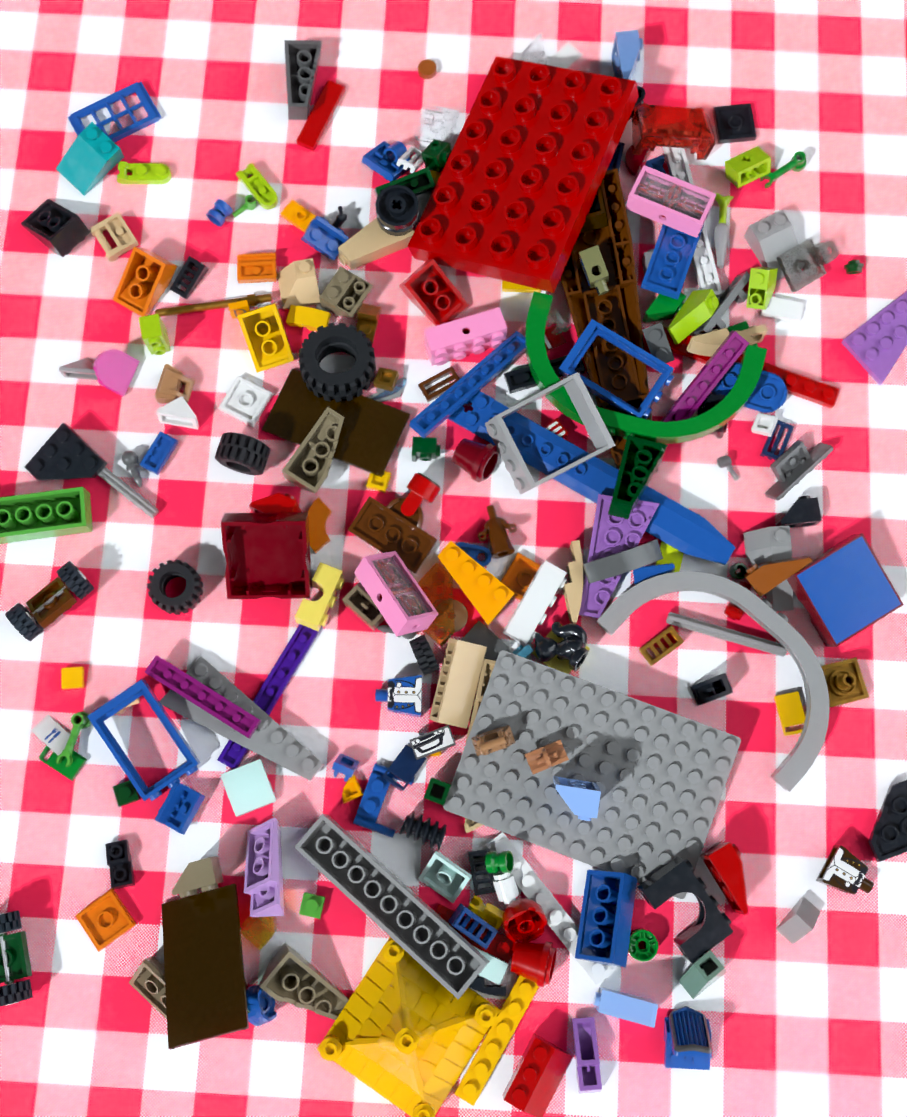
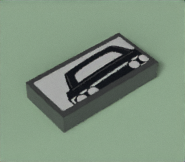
[409,725,456,760]

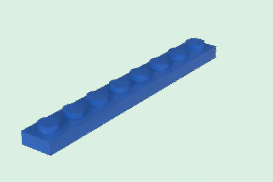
[409,331,526,438]

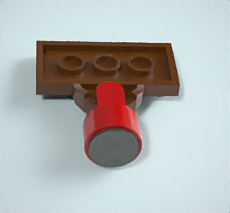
[348,472,441,574]

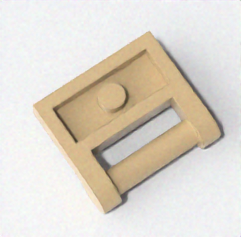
[90,212,139,262]

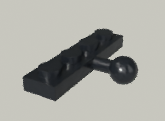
[504,356,585,394]

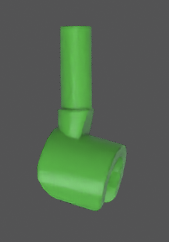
[232,195,256,217]

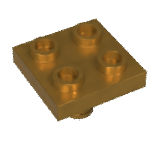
[821,657,869,708]

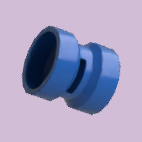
[206,199,233,227]

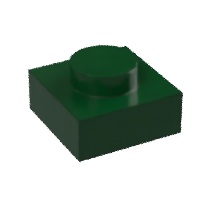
[112,780,141,807]

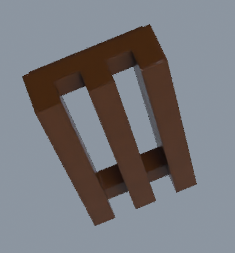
[418,366,460,402]

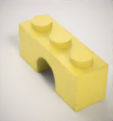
[295,562,345,632]

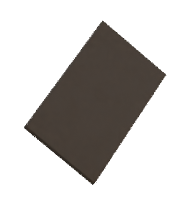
[262,369,410,477]
[161,884,249,1050]

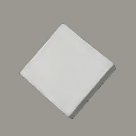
[751,413,778,437]

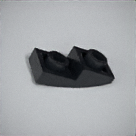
[105,839,135,890]

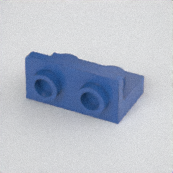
[301,216,349,261]

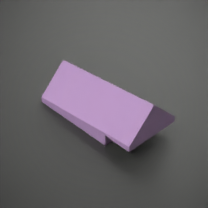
[244,818,284,917]

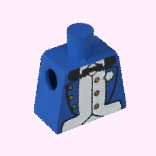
[375,675,422,717]

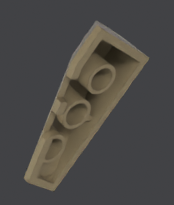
[282,407,345,494]
[259,943,349,1020]

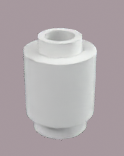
[493,871,519,904]

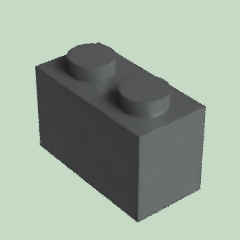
[642,322,675,363]

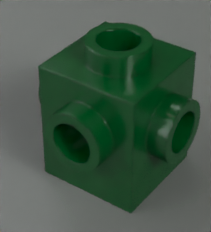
[421,139,451,172]

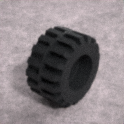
[214,432,270,475]
[147,560,204,615]

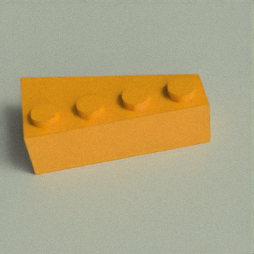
[437,540,515,625]

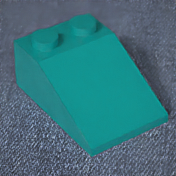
[56,122,124,196]

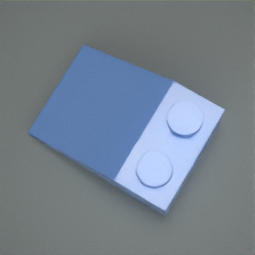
[611,30,643,80]

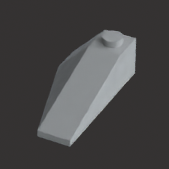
[743,526,794,611]

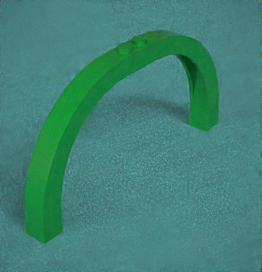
[525,291,767,444]

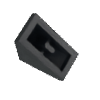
[690,673,734,706]

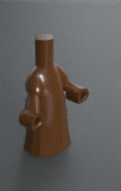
[478,505,517,558]

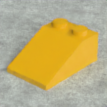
[237,303,294,373]

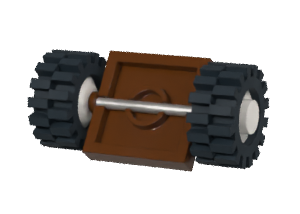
[5,561,94,642]

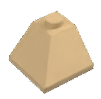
[277,258,321,310]

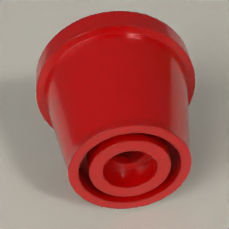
[511,941,557,988]

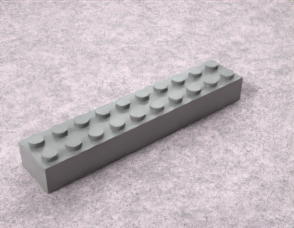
[294,814,490,999]

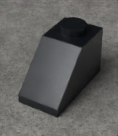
[776,495,822,528]

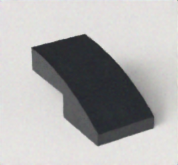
[470,976,506,997]

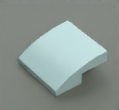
[220,759,277,817]

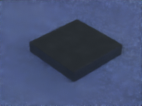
[713,104,756,144]

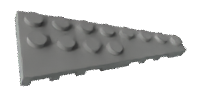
[160,656,324,781]

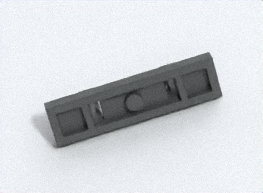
[693,271,750,335]

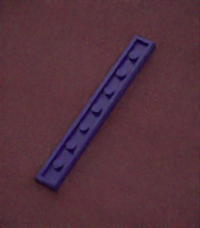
[217,624,322,769]

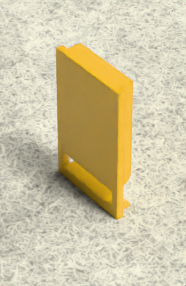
[774,691,805,736]

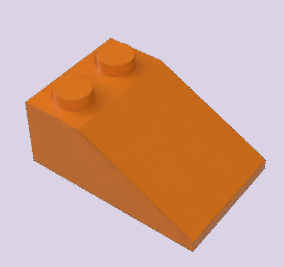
[112,246,177,317]

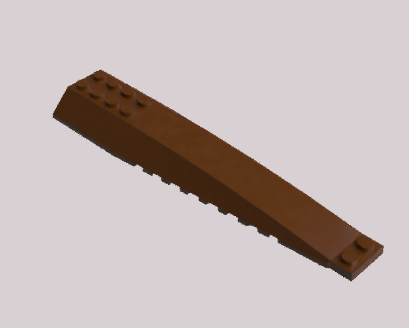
[561,168,658,473]

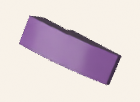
[572,1017,602,1094]

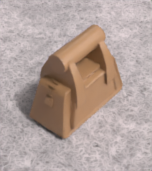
[155,364,195,404]
[471,725,515,756]

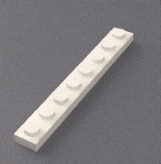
[486,832,613,986]

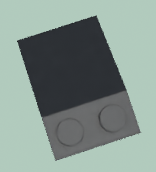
[21,198,90,258]

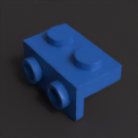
[155,781,205,835]

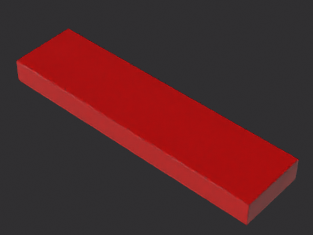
[296,80,345,151]

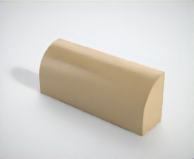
[429,638,487,729]

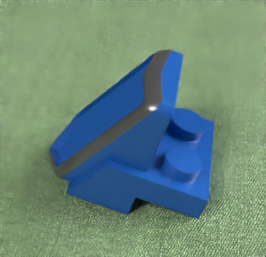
[663,1006,712,1070]

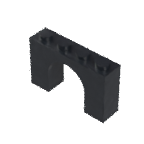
[637,856,733,963]

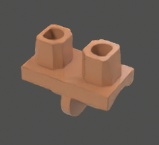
[524,739,569,774]

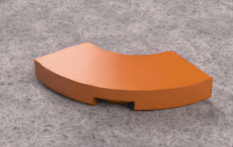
[308,497,332,554]

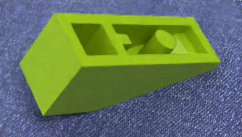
[667,289,720,344]

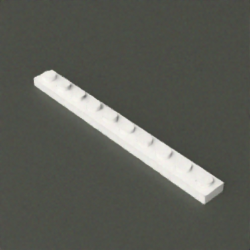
[658,123,723,298]

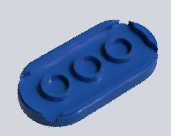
[711,362,788,413]

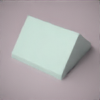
[418,850,472,903]

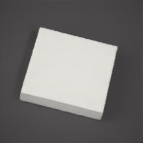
[218,375,273,428]

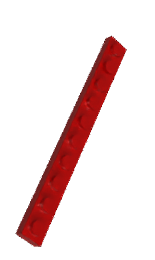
[646,323,840,409]

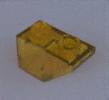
[241,916,277,950]

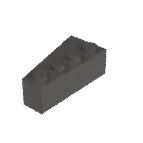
[284,40,322,120]

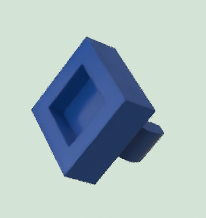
[332,753,360,782]

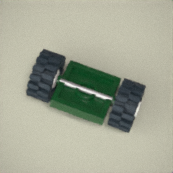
[0,911,33,1006]

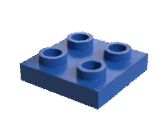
[362,141,414,182]

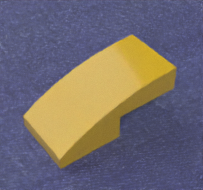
[286,305,331,331]

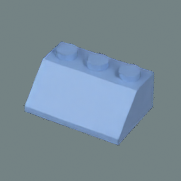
[553,776,601,821]

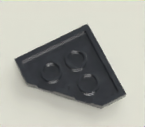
[25,422,108,481]
[868,779,907,862]

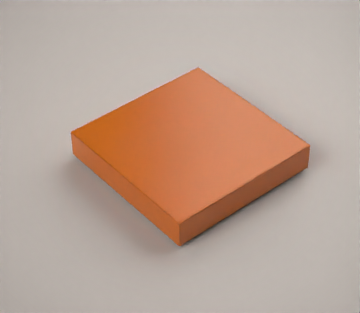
[501,552,540,601]
[75,889,137,952]

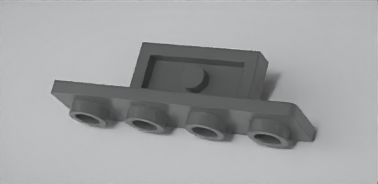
[765,440,834,501]

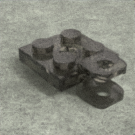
[776,238,839,292]

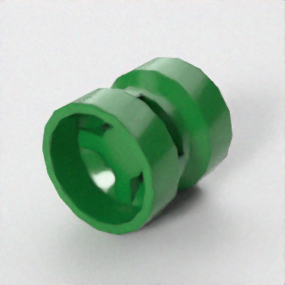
[485,851,514,873]

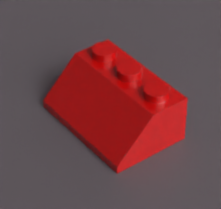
[502,1033,573,1117]

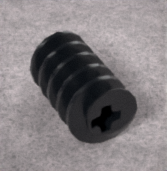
[399,811,447,851]

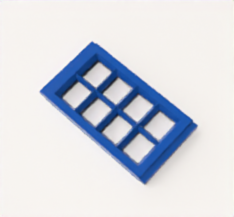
[67,82,162,143]

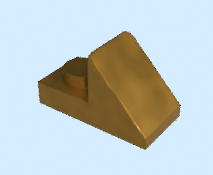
[356,303,382,344]

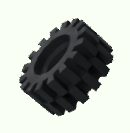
[409,635,439,676]

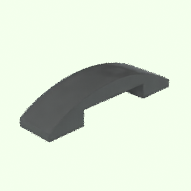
[583,539,663,583]

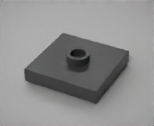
[461,621,510,661]

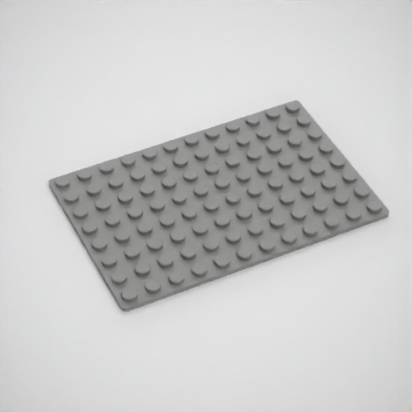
[443,650,741,899]

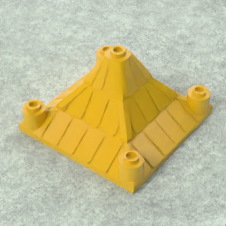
[317,937,500,1117]

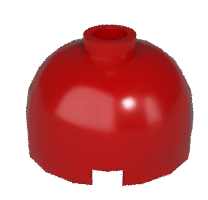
[503,898,547,943]

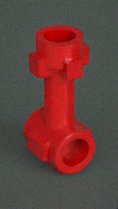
[724,581,752,620]

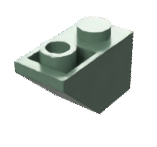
[679,950,727,999]

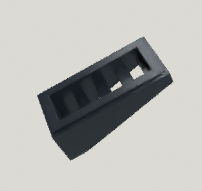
[170,256,209,300]
[468,849,496,896]

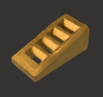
[639,625,684,666]

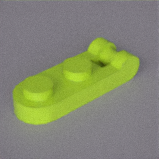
[117,161,172,184]
[236,163,278,210]

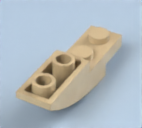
[687,324,768,357]

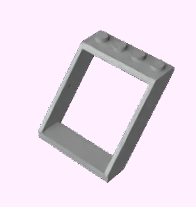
[485,372,616,495]

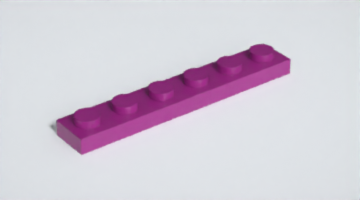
[661,330,750,422]
[145,655,261,739]

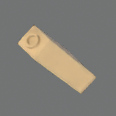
[338,218,414,270]

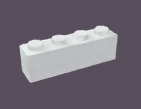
[503,560,567,645]

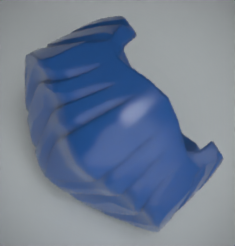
[246,985,277,1026]

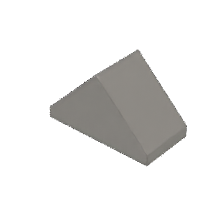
[776,896,821,944]

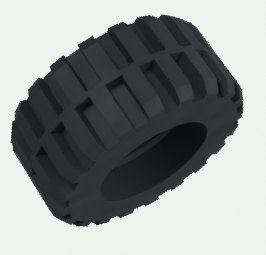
[299,323,376,402]

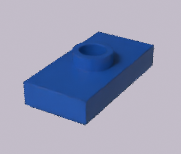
[139,431,179,476]

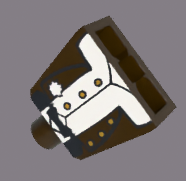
[816,845,874,895]

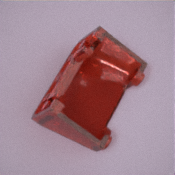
[632,103,715,160]

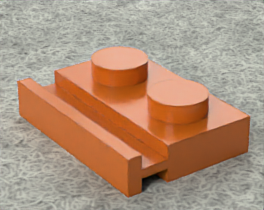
[237,253,277,284]

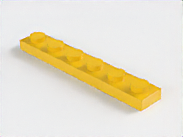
[454,975,539,1106]

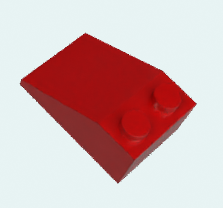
[399,259,469,326]
[700,842,748,915]

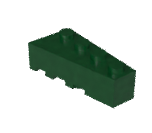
[608,435,668,519]

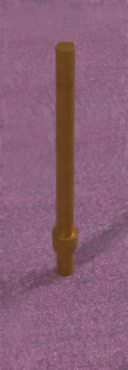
[155,294,272,317]

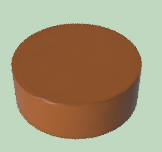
[418,59,436,79]

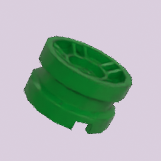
[628,929,658,962]

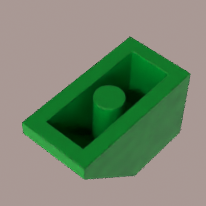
[642,293,686,323]

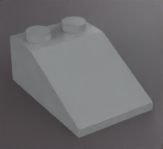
[744,210,806,282]

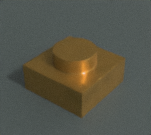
[373,367,399,391]

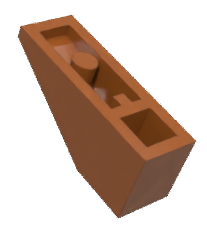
[744,556,812,597]

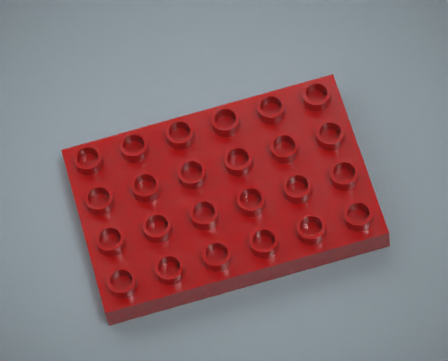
[408,56,639,293]

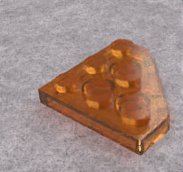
[418,562,455,647]

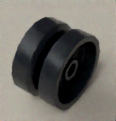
[375,185,419,236]

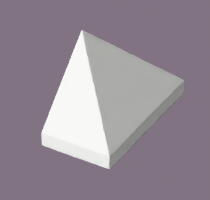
[156,396,199,430]

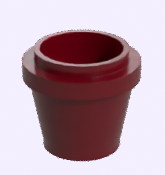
[452,438,499,483]

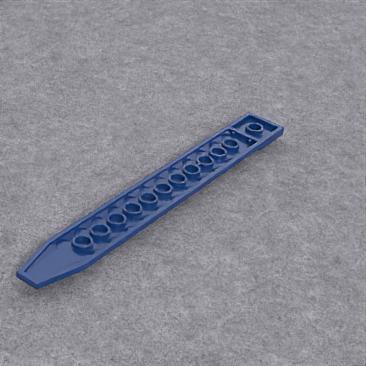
[447,391,736,565]

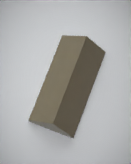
[129,956,167,1019]

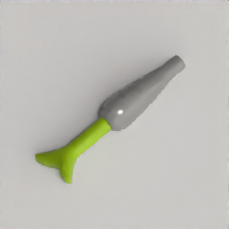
[714,192,734,268]

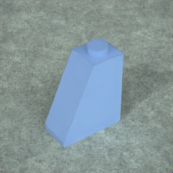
[593,987,658,1028]

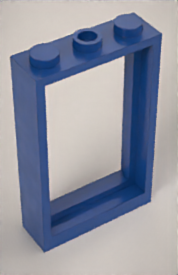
[559,319,674,419]
[87,679,201,801]

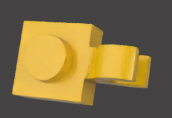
[468,895,504,930]

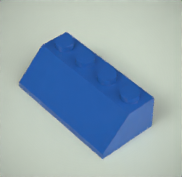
[575,870,637,968]

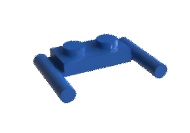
[353,763,415,838]

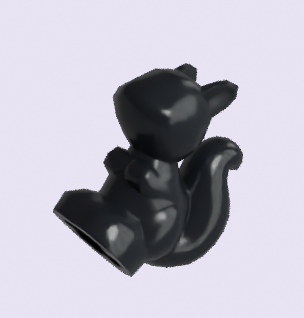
[535,622,589,672]

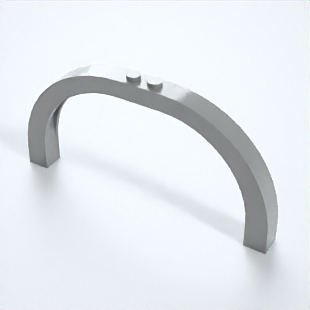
[596,571,830,792]

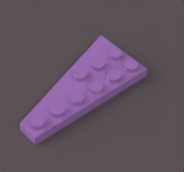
[841,291,907,385]
[579,494,660,619]

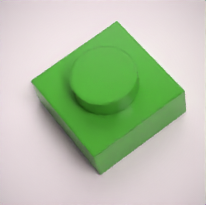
[299,892,326,919]

